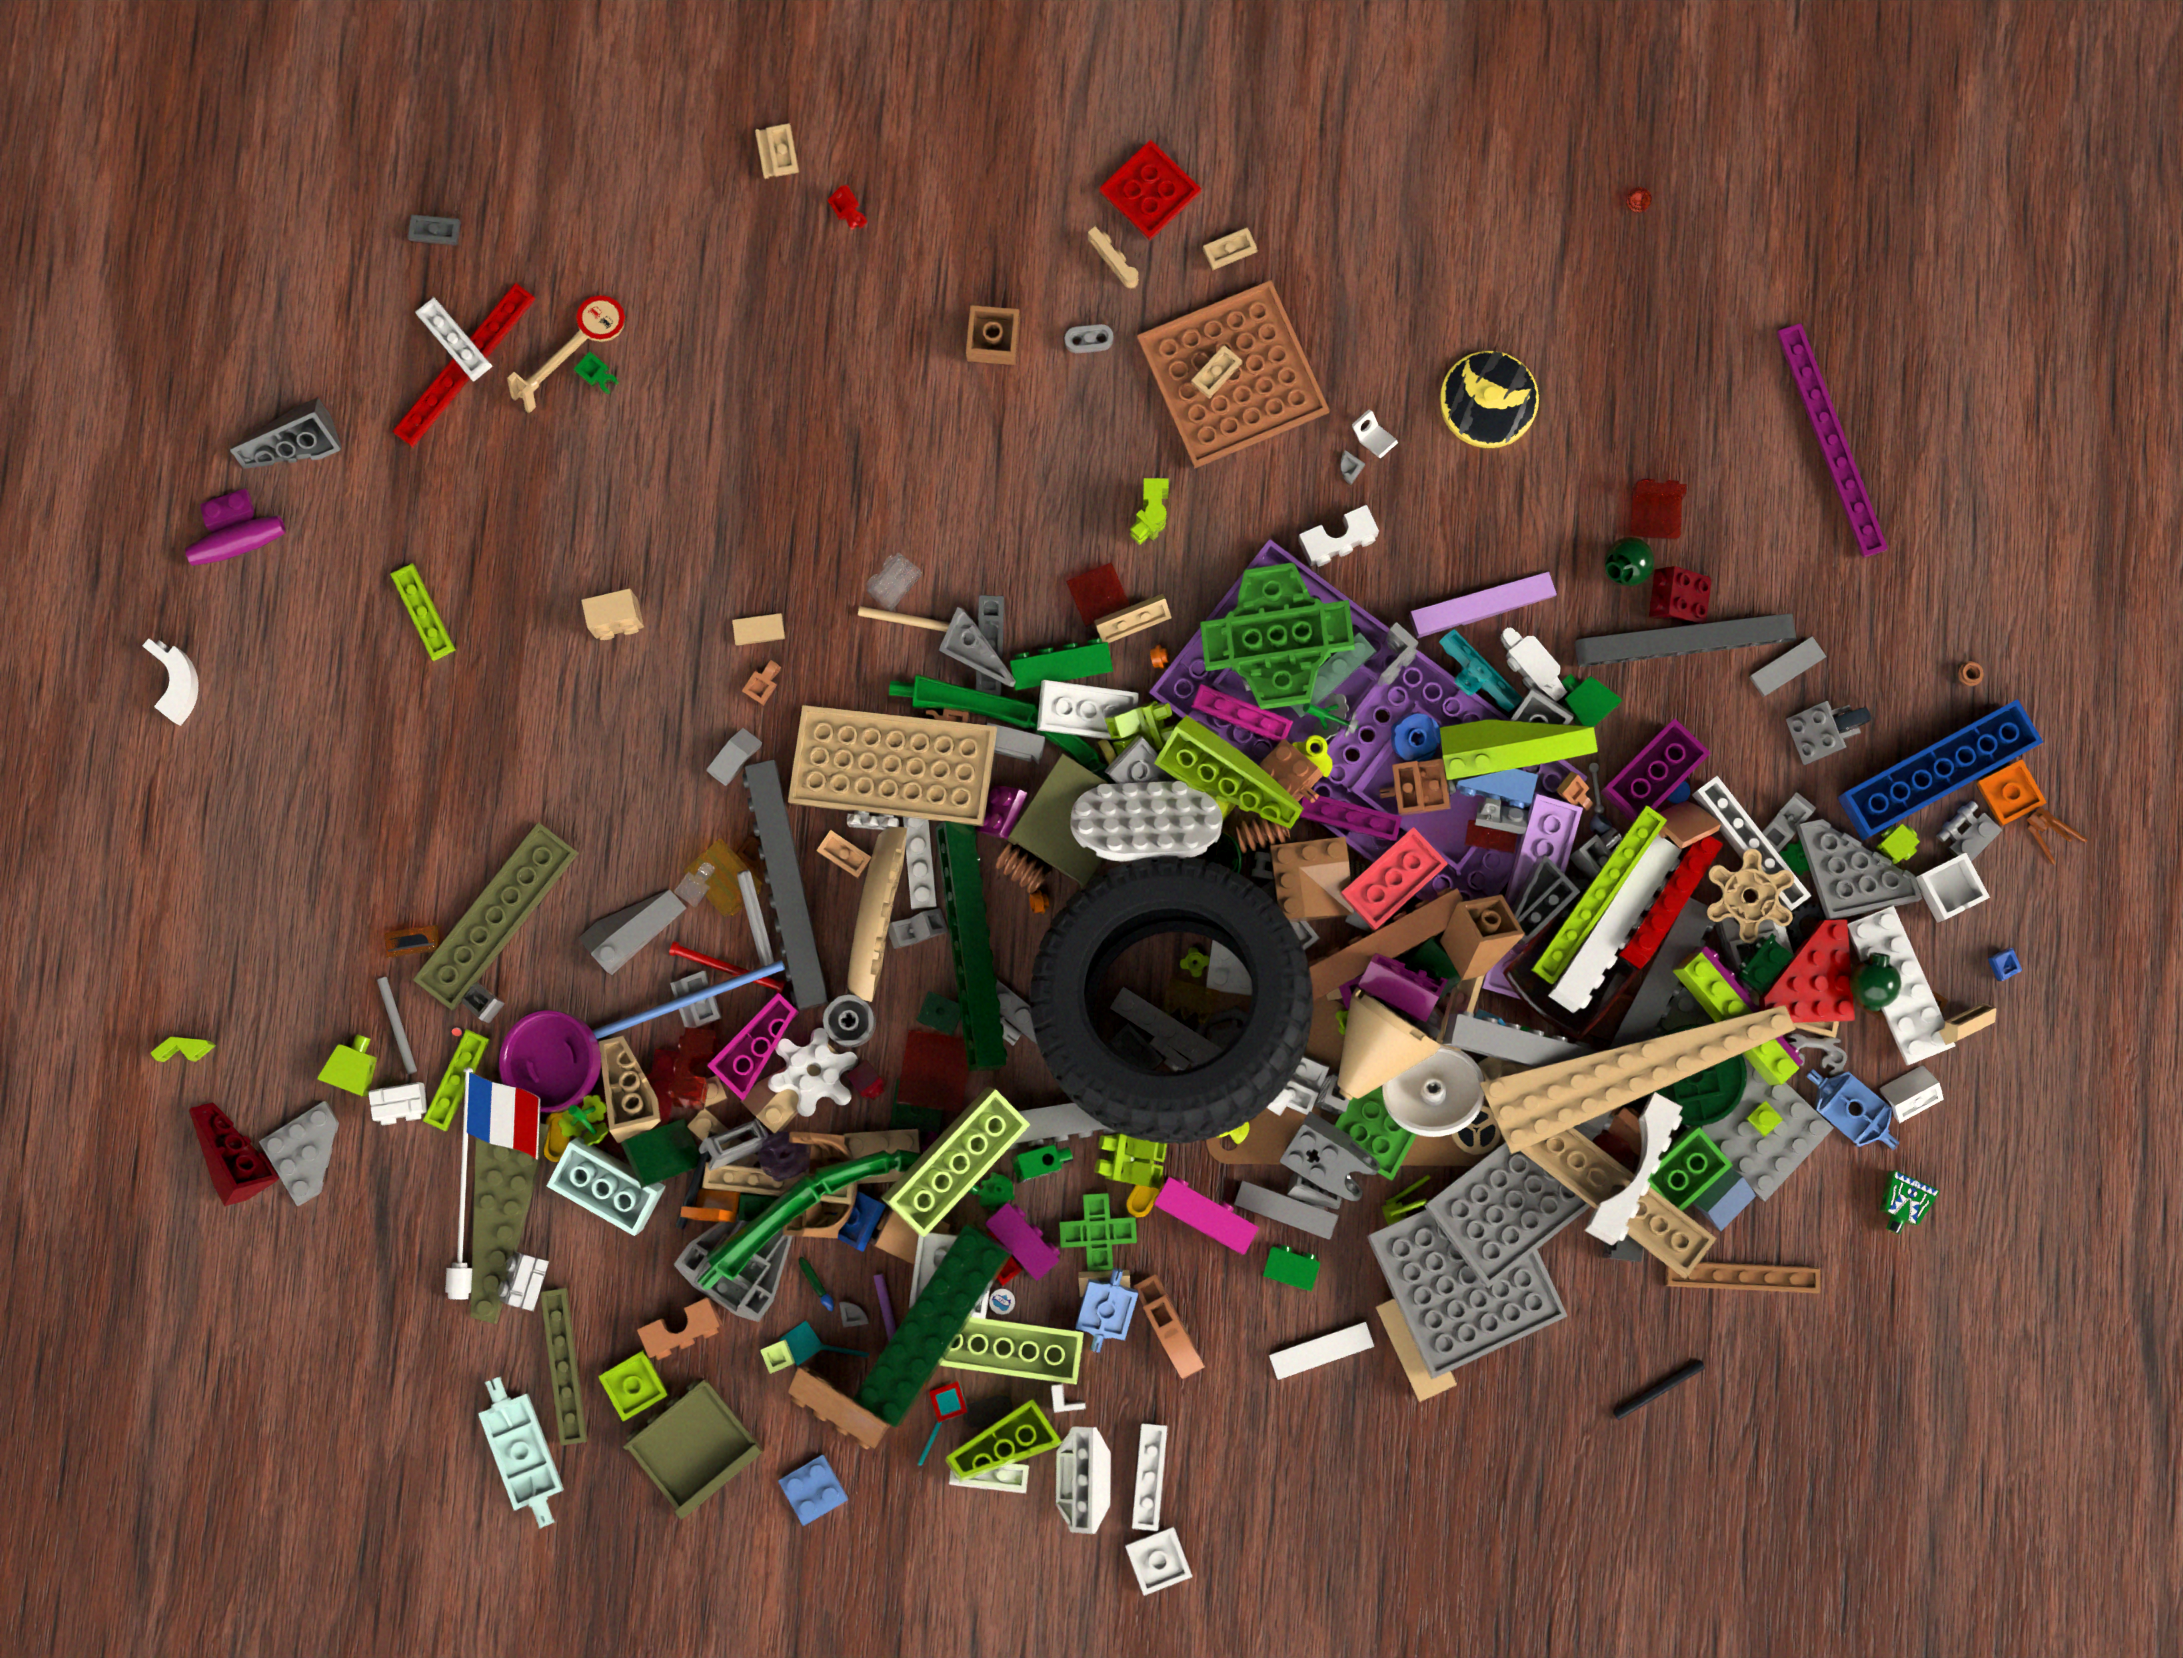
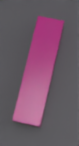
[1191,684,1293,743]

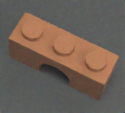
[637,1298,723,1360]

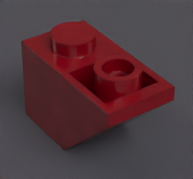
[847,1059,887,1100]

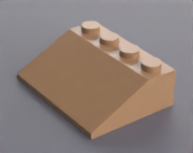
[788,1366,890,1449]

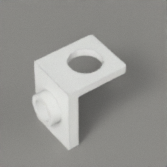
[1352,409,1398,458]

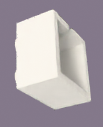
[1915,853,1990,923]

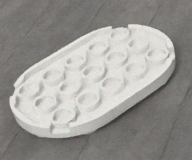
[1070,781,1222,861]

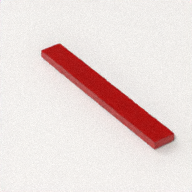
[392,282,536,448]

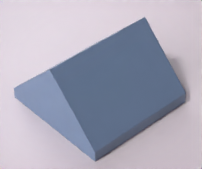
[1692,1167,1756,1232]

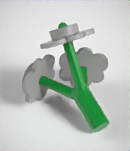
[1303,693,1359,741]

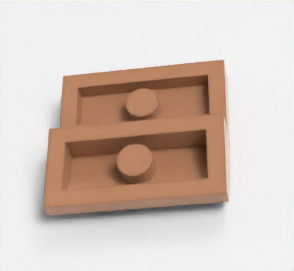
[1658,801,1721,849]

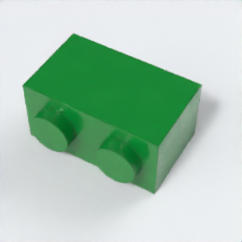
[1262,1243,1321,1292]

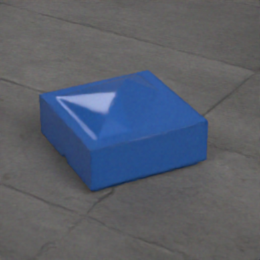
[1988,948,2022,981]

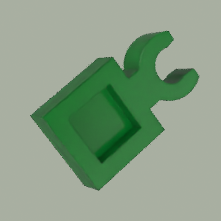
[574,351,619,395]

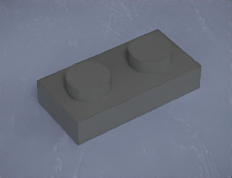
[408,215,461,245]

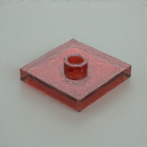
[1066,562,1130,627]

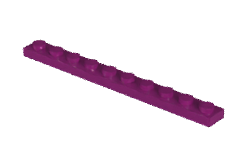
[1776,323,1888,559]

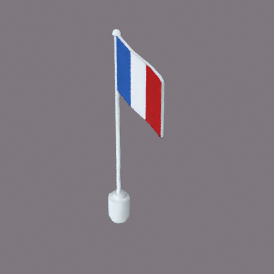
[445,1067,540,1299]

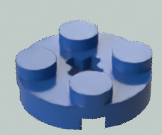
[1391,712,1441,762]

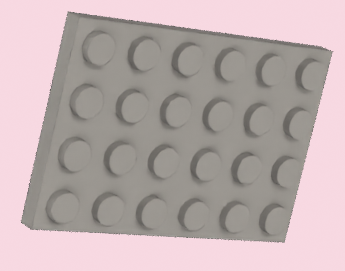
[1424,1142,1591,1288]

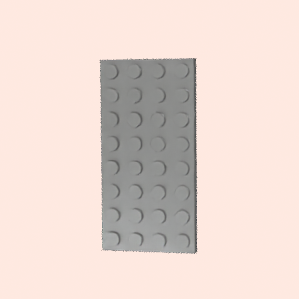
[1656,987,1834,1201]

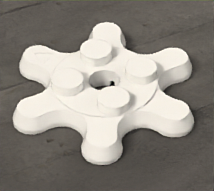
[768,1028,858,1117]

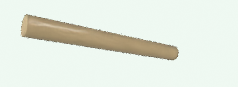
[858,606,950,632]

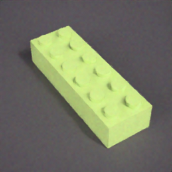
[882,1086,1030,1237]
[941,1317,1084,1384]

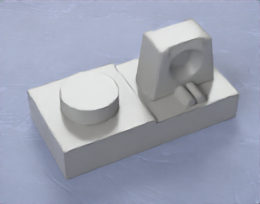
[1475,797,1528,835]

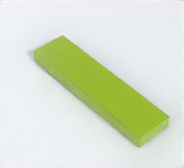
[391,563,455,661]
[423,1029,490,1131]

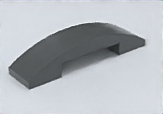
[976,595,1004,695]

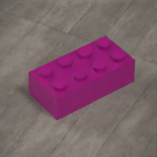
[1601,718,1711,823]

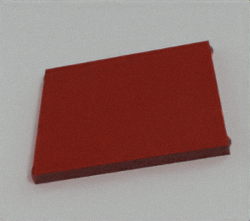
[896,1030,968,1113]

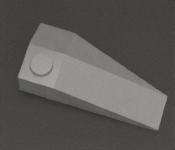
[579,889,686,975]

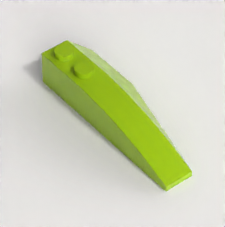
[1154,715,1304,829]
[1440,719,1598,780]

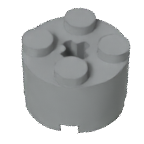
[823,995,876,1048]

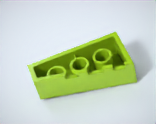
[946,1399,1061,1482]

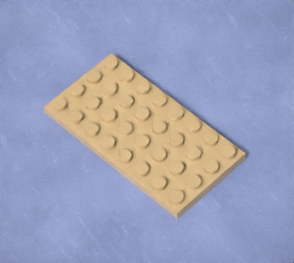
[788,705,997,826]

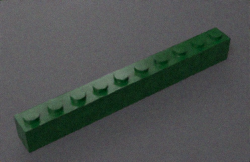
[935,821,1007,1072]

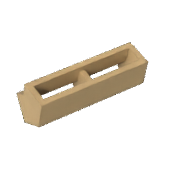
[1939,1003,1996,1045]

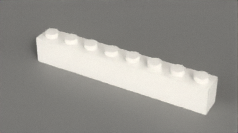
[1548,834,1682,1013]

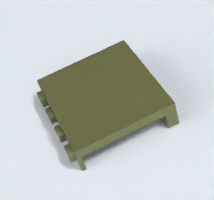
[1007,754,1109,889]
[624,1379,764,1519]

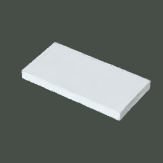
[1037,680,1138,741]

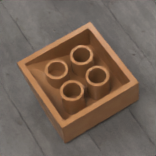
[1269,837,1354,923]

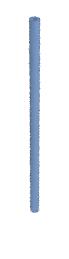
[592,960,785,1039]

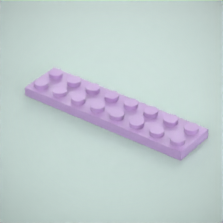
[1481,794,1583,1001]

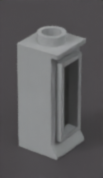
[987,723,1046,765]
[699,1118,769,1171]

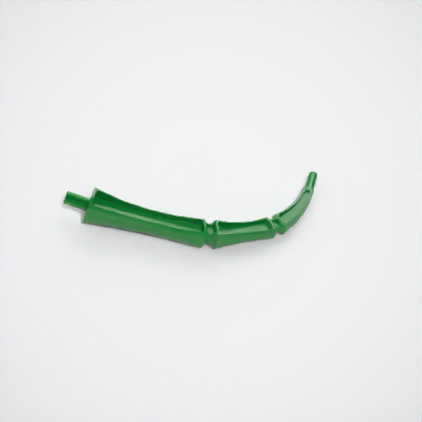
[889,673,1114,784]
[698,1149,979,1290]

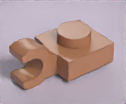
[742,660,781,706]
[1556,771,1593,811]

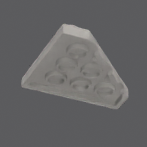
[1796,819,1922,920]

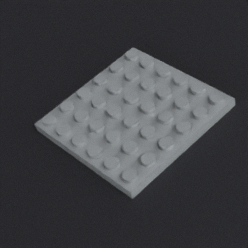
[1367,1209,1567,1379]

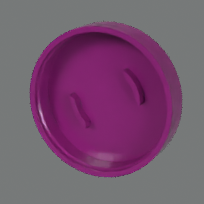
[499,1010,601,1112]

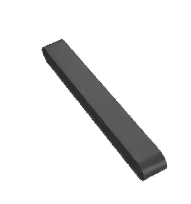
[1574,614,1797,667]

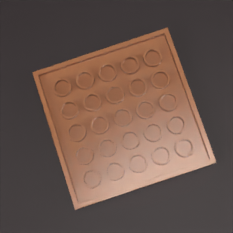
[1137,280,1329,469]

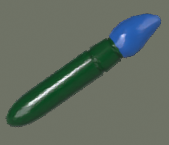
[799,1257,834,1311]

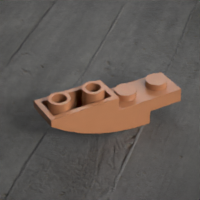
[1134,1274,1205,1379]

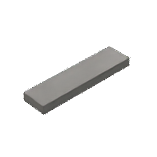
[1234,1181,1339,1240]

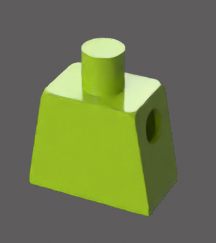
[318,1034,377,1097]

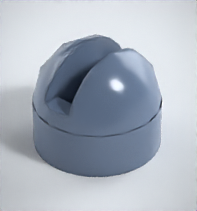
[1590,813,1612,835]

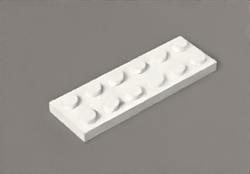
[1847,906,1955,1066]

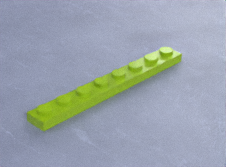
[1531,805,1667,984]

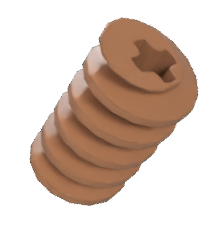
[1236,818,1291,853]
[996,842,1051,894]

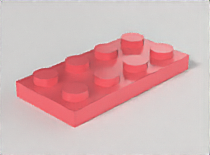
[1340,827,1448,931]

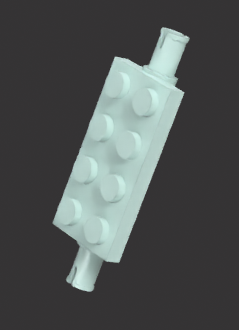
[478,1377,564,1528]

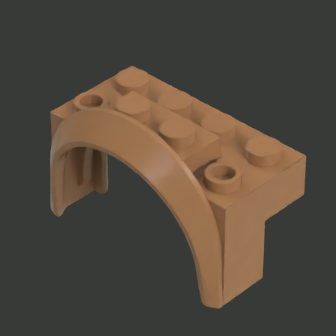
[783,1132,858,1238]

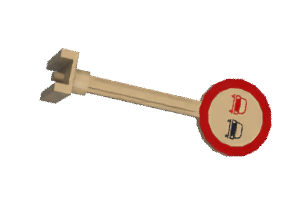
[507,295,625,413]

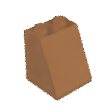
[1440,895,1524,980]
[868,1192,950,1265]

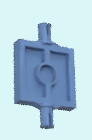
[1075,1267,1138,1352]

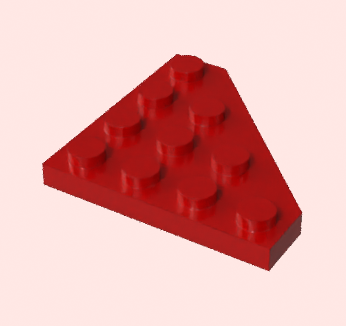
[1759,920,1855,1023]

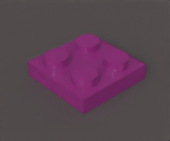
[976,785,1027,839]

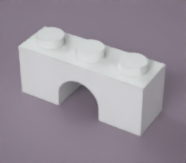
[1298,505,1379,567]

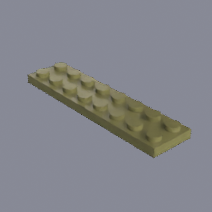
[413,822,579,1011]

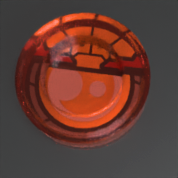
[1626,187,1652,213]

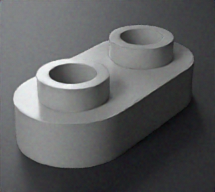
[1065,324,1113,353]

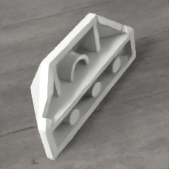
[1056,1427,1111,1534]

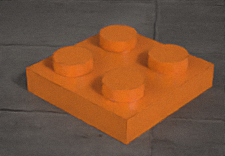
[1976,759,2047,827]

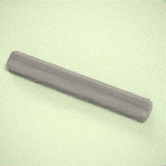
[737,870,774,966]

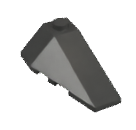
[230,397,342,468]

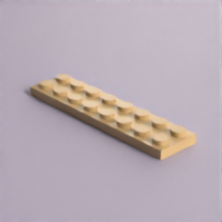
[1520,1127,1717,1279]

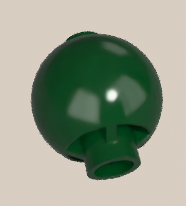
[1604,537,1655,586]
[1849,952,1902,1011]

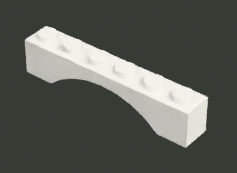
[1585,1093,1682,1245]

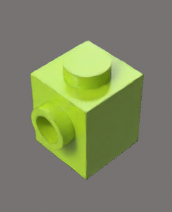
[1875,824,1920,865]

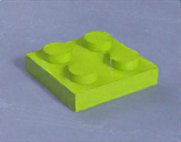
[598,1350,669,1421]

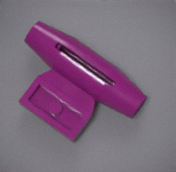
[185,488,286,566]

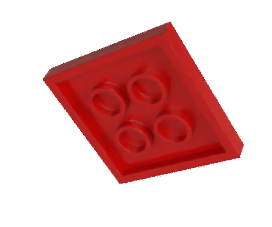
[1099,139,1202,241]

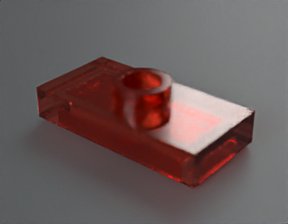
[1464,820,1518,854]

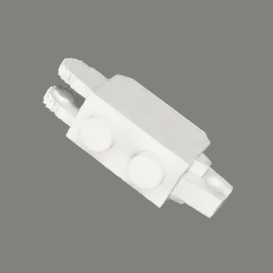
[1500,627,1567,702]

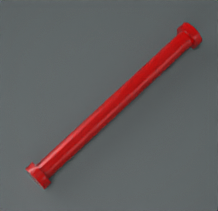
[669,941,787,995]

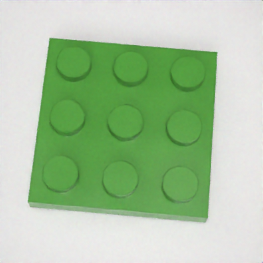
[1334,1087,1417,1181]

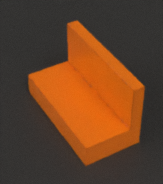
[680,1189,740,1223]

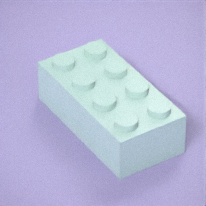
[547,1137,666,1236]

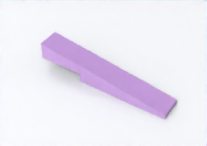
[1409,572,1557,639]

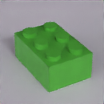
[1647,1125,1733,1211]

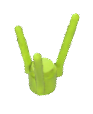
[1381,1175,1431,1226]

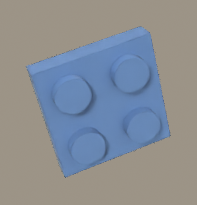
[778,1454,849,1526]

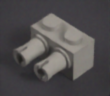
[1569,827,1622,883]

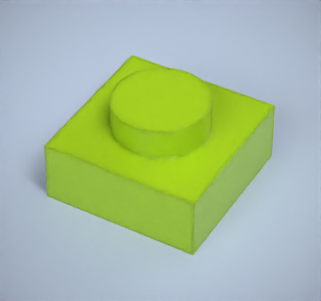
[1745,1101,1783,1137]

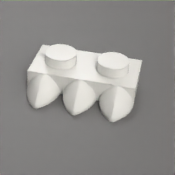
[847,811,899,830]

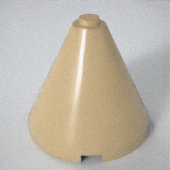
[1337,987,1442,1100]

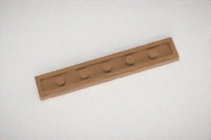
[1665,1262,1821,1293]

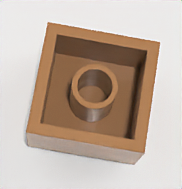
[966,305,1020,365]

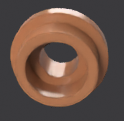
[1958,661,1984,686]

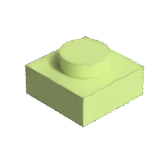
[760,1339,795,1374]

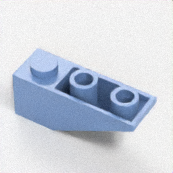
[1455,769,1538,809]

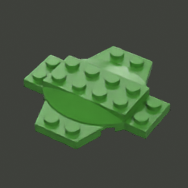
[1200,562,1355,710]

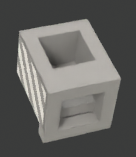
[1314,1073,1349,1115]

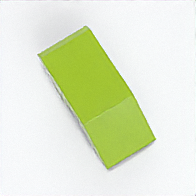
[151,1037,216,1062]

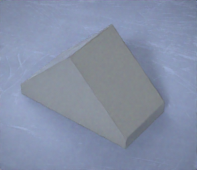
[461,982,505,1023]

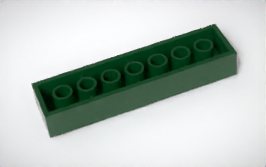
[853,1223,1013,1428]

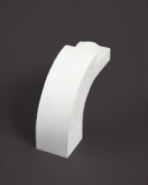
[143,638,198,726]

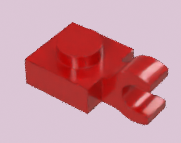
[828,185,867,230]

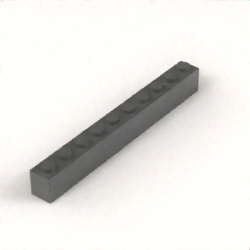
[742,760,830,1011]
[1579,897,1716,1135]

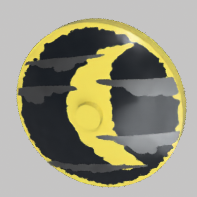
[1440,351,1539,448]

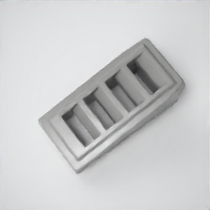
[1287,1172,1342,1209]

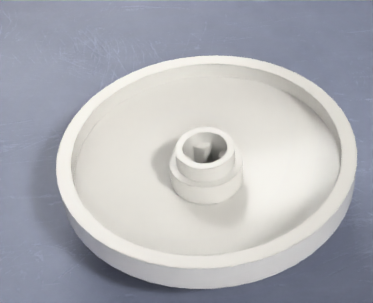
[1382,1045,1485,1137]

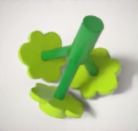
[558,1095,609,1146]

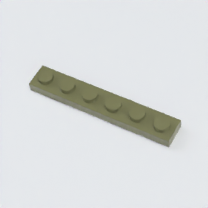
[540,1288,588,1446]

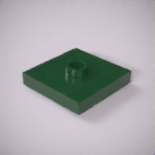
[1404,936,1462,1006]

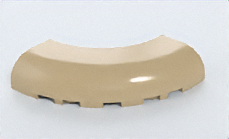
[847,827,907,1002]

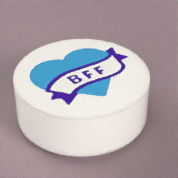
[989,1289,1015,1315]

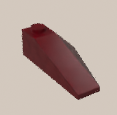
[189,1102,279,1206]

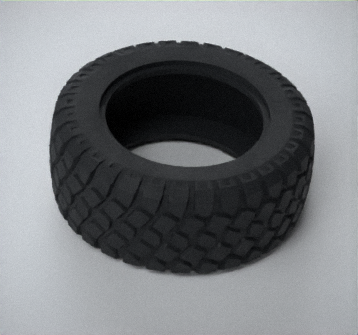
[1030,856,1313,1144]

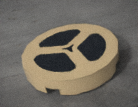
[1452,1106,1501,1155]

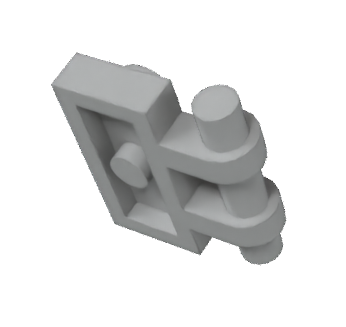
[1936,801,2002,862]

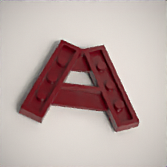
[576,1049,681,1162]

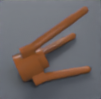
[2026,807,2087,864]

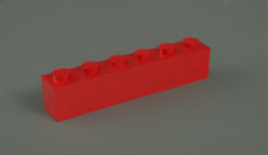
[1619,835,1723,969]

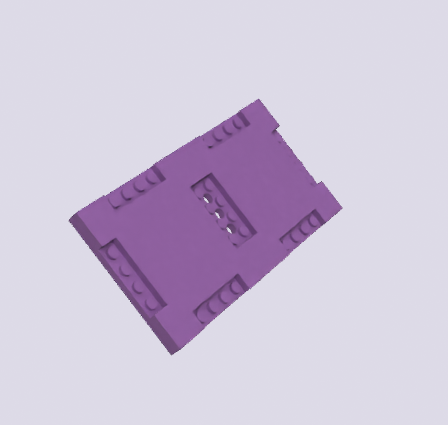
[1149,539,1588,902]

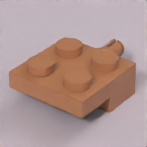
[1258,739,1323,803]
[1379,759,1451,816]

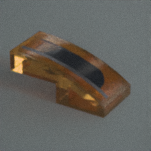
[384,925,440,958]

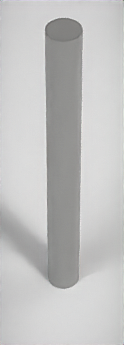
[377,977,417,1074]

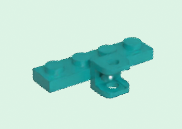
[1439,629,1523,713]

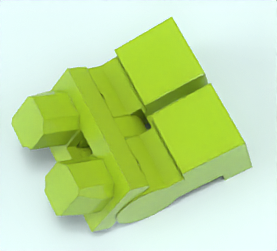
[1130,478,1169,545]
[1104,701,1176,756]
[1094,1133,1167,1189]

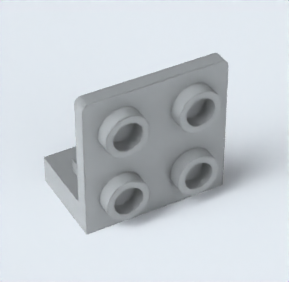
[1377,622,1419,687]

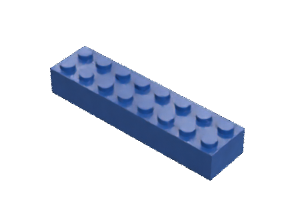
[1837,699,2043,841]

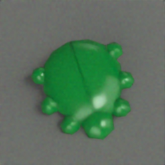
[1780,840,1811,876]
[977,1172,1015,1211]

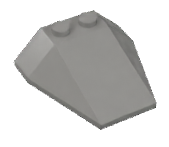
[674,1215,792,1322]

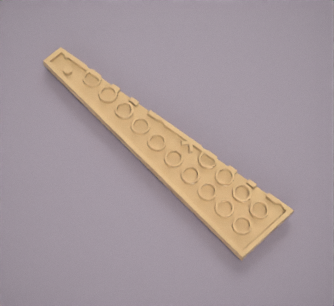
[1479,1006,1795,1154]

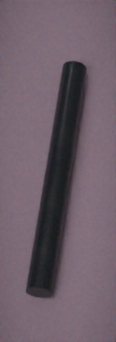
[675,1131,718,1230]
[1613,1360,1705,1421]

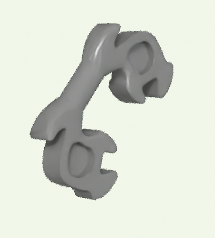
[1787,1033,1847,1076]

